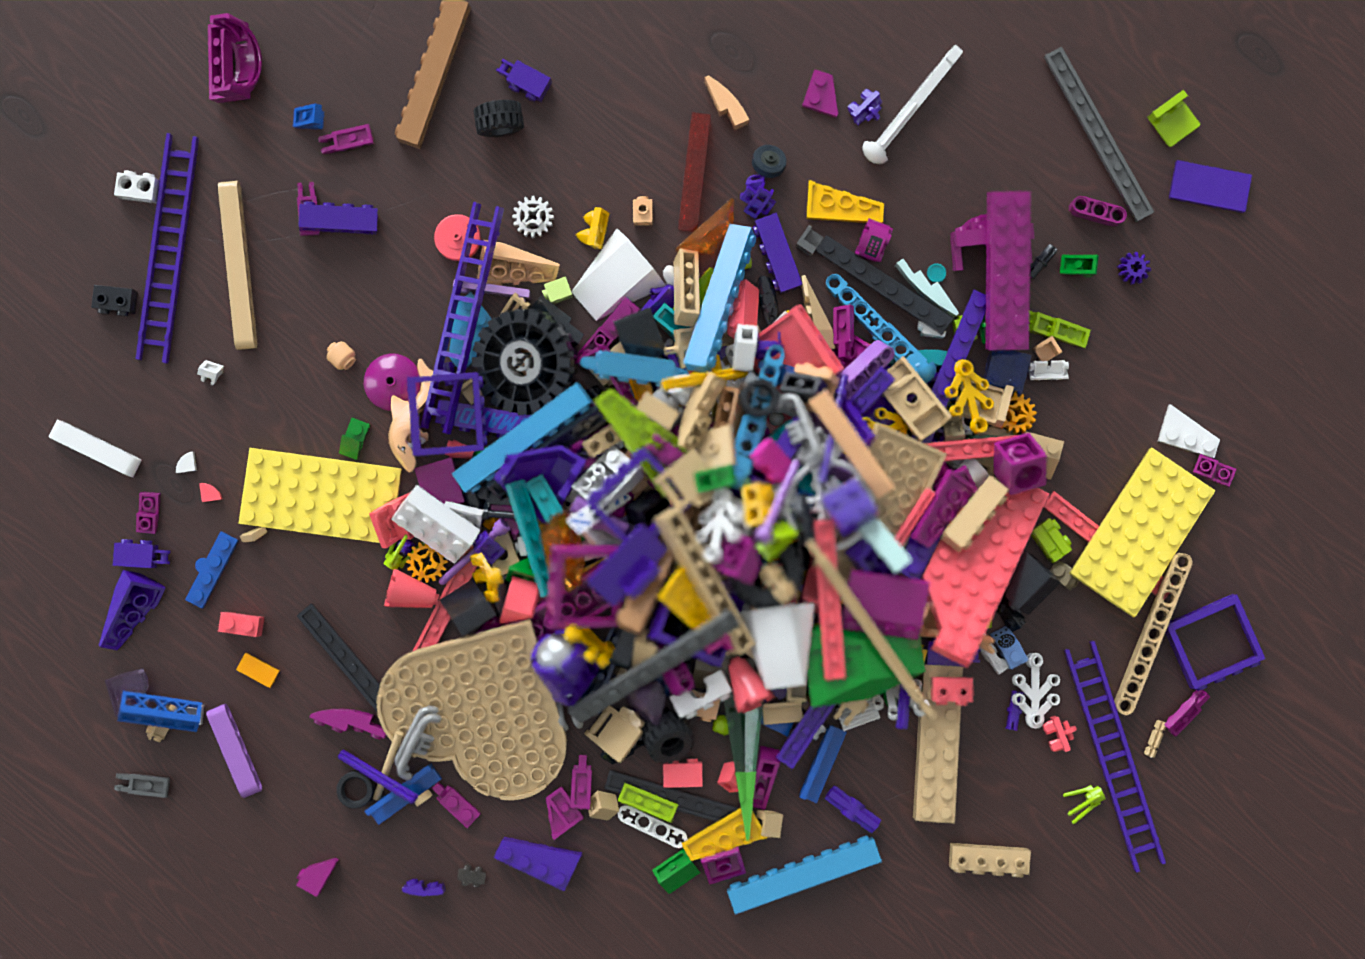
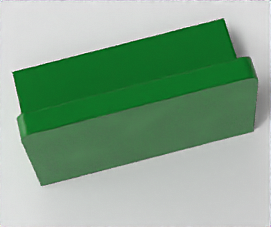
[652,848,700,894]

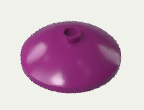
[364,354,421,411]

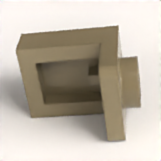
[942,410,965,441]
[1050,560,1079,591]

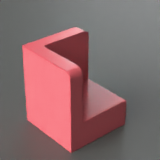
[717,761,750,793]

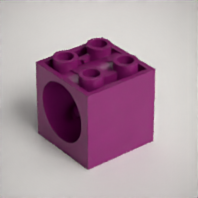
[993,432,1047,496]

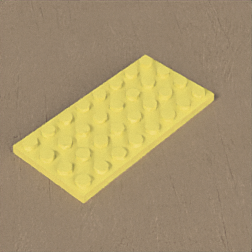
[238,448,402,543]
[1069,448,1215,617]

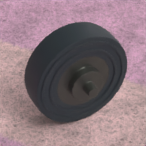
[752,145,786,178]

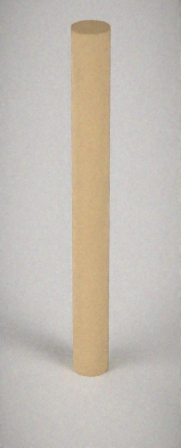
[373,731,403,801]

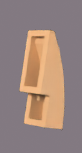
[705,76,749,130]

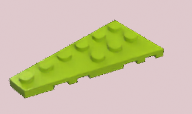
[594,389,689,497]

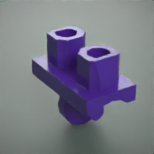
[847,89,882,126]

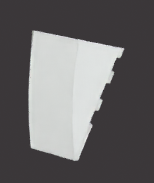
[572,229,666,321]
[739,603,815,689]

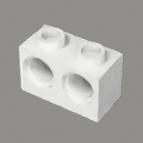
[114,171,160,204]

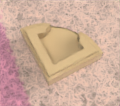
[240,527,267,542]

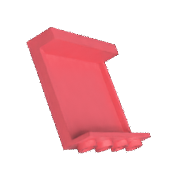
[753,304,844,395]

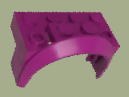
[208,13,262,103]
[950,214,1035,271]

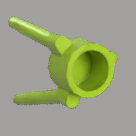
[384,535,425,570]
[1063,785,1105,824]

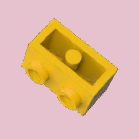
[742,483,776,528]

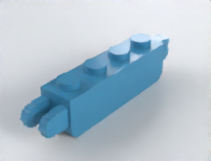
[579,350,688,387]

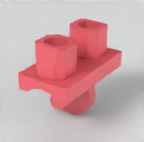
[1042,716,1077,752]

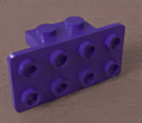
[588,525,667,606]

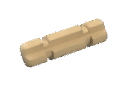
[1144,720,1166,758]

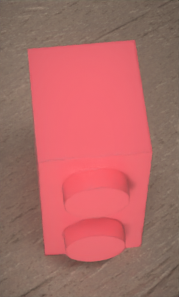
[218,612,264,637]
[663,758,702,787]

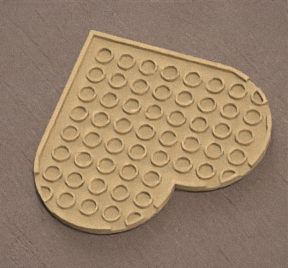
[377,619,567,800]

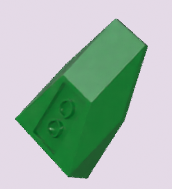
[807,626,925,707]

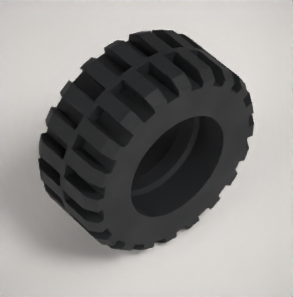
[729,534,804,609]

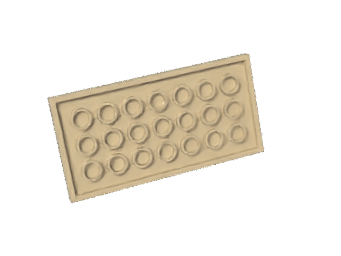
[811,422,947,582]

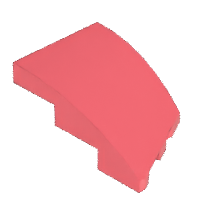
[369,492,414,548]

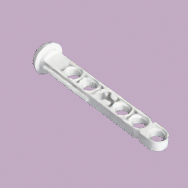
[862,45,963,164]

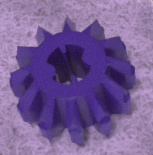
[1117,252,1151,285]

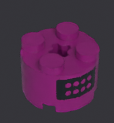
[855,218,893,262]

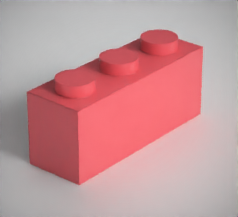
[727,279,759,339]

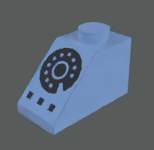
[990,626,1028,669]

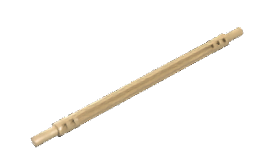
[806,540,933,717]

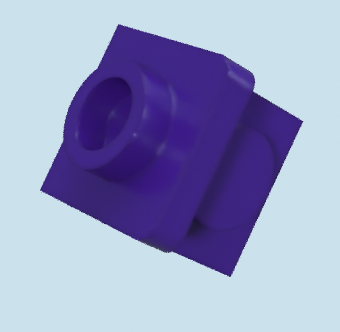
[473,530,505,565]

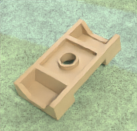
[882,356,952,442]

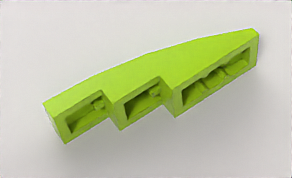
[1029,311,1091,348]

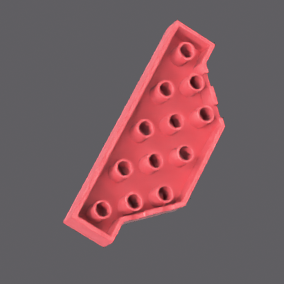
[921,488,1049,667]

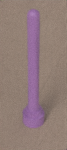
[755,460,800,544]
[439,518,511,585]

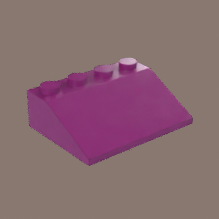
[841,570,930,640]

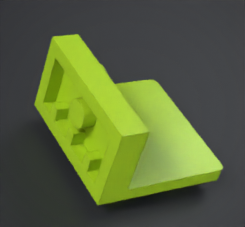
[1147,90,1200,147]

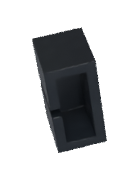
[624,489,670,527]

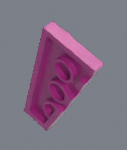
[911,469,979,548]

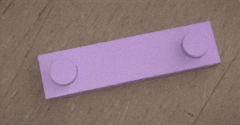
[453,279,531,302]

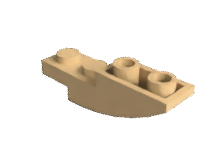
[679,372,726,451]

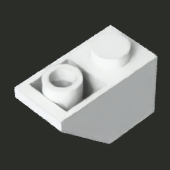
[733,324,757,372]

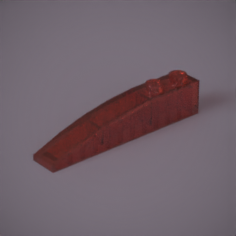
[678,112,711,232]

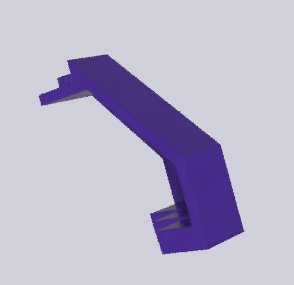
[494,446,586,525]

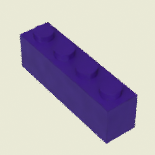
[299,201,378,234]
[752,213,803,295]

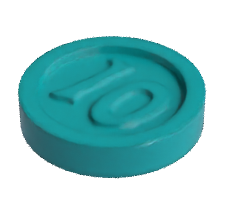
[927,263,946,283]

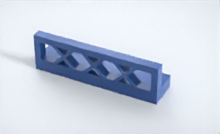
[117,691,202,732]
[799,724,847,803]
[365,763,442,825]

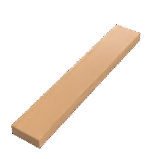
[809,390,895,499]

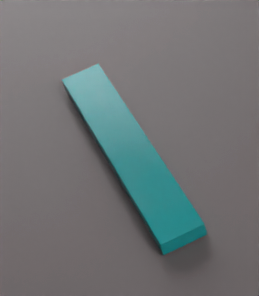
[505,479,550,597]

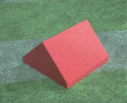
[499,576,539,624]

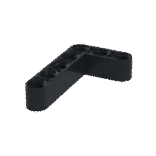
[610,582,667,671]

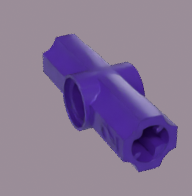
[825,785,881,833]

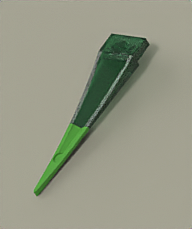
[724,692,763,841]

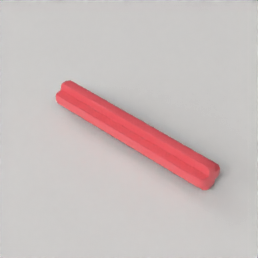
[894,488,936,547]

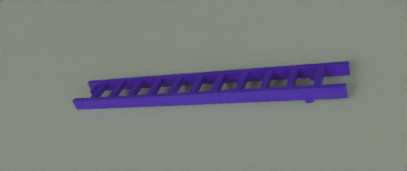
[136,133,199,364]
[420,202,504,434]
[1064,641,1166,872]

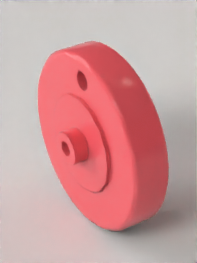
[434,215,481,261]

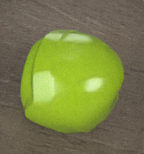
[712,715,734,736]

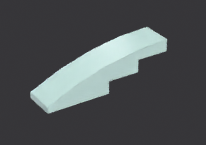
[895,259,959,318]
[857,518,911,573]

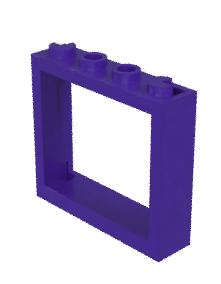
[406,372,487,456]
[586,447,692,542]
[647,571,745,667]
[1165,594,1266,691]

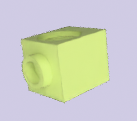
[542,277,573,304]

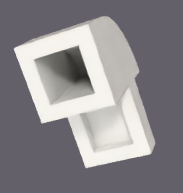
[946,459,989,489]

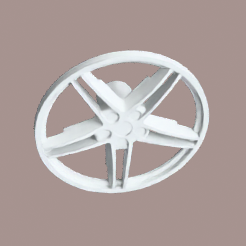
[784,459,875,550]

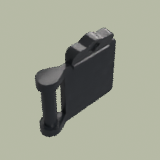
[477,481,517,522]

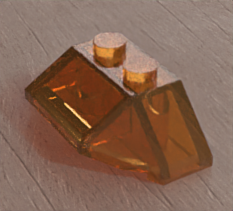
[675,198,735,256]
[540,510,585,592]

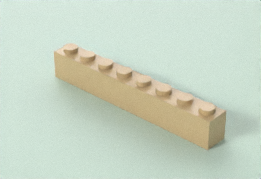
[654,508,755,655]

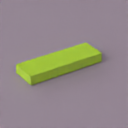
[617,783,678,823]

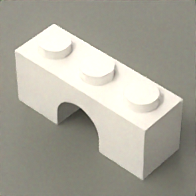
[670,670,733,719]

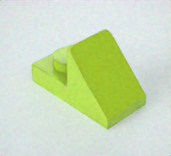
[756,521,799,562]

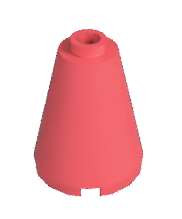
[384,569,439,608]
[728,656,774,713]

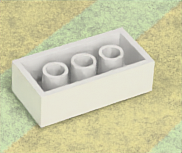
[391,486,480,564]

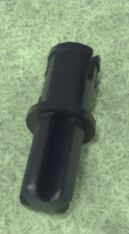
[1030,244,1057,280]

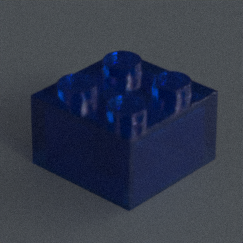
[983,350,1032,394]

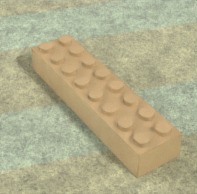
[913,664,963,823]

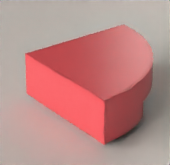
[199,483,223,502]

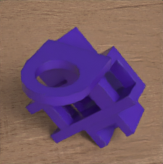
[740,174,776,219]

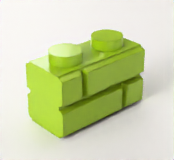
[1031,518,1072,563]

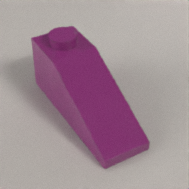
[753,746,780,809]

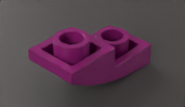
[1193,454,1237,487]
[136,492,161,534]

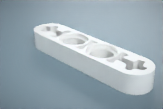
[618,804,687,848]

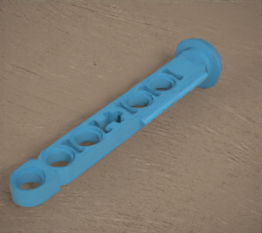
[826,274,936,384]
[730,345,785,489]

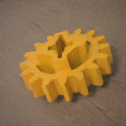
[1000,392,1037,435]
[406,542,449,583]

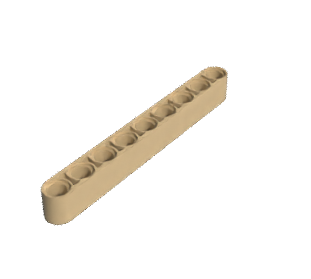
[218,180,257,350]
[1114,553,1192,715]

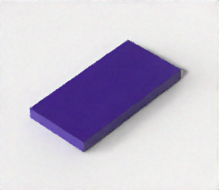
[1169,160,1252,213]

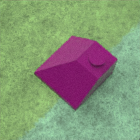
[711,533,760,585]

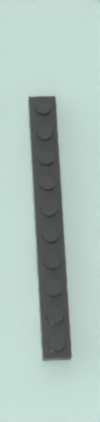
[1044,47,1154,222]
[568,609,741,723]

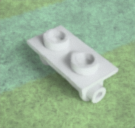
[1027,360,1069,380]

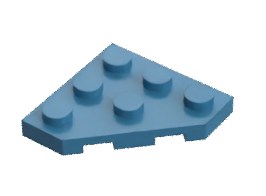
[449,292,492,368]

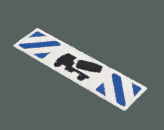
[566,494,631,534]

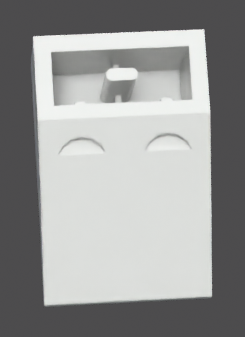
[572,446,644,509]

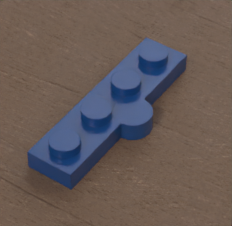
[185,531,239,608]

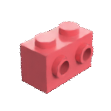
[931,677,973,706]

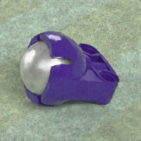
[531,629,600,706]

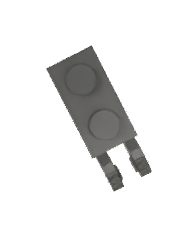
[114,773,170,798]

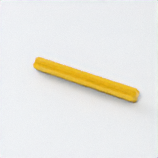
[661,368,748,391]

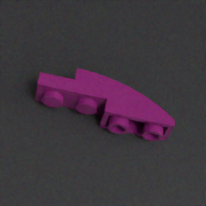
[578,297,641,358]
[309,709,387,740]

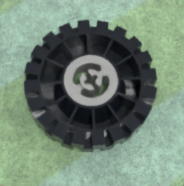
[472,309,578,415]

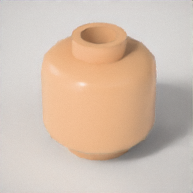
[327,341,356,370]

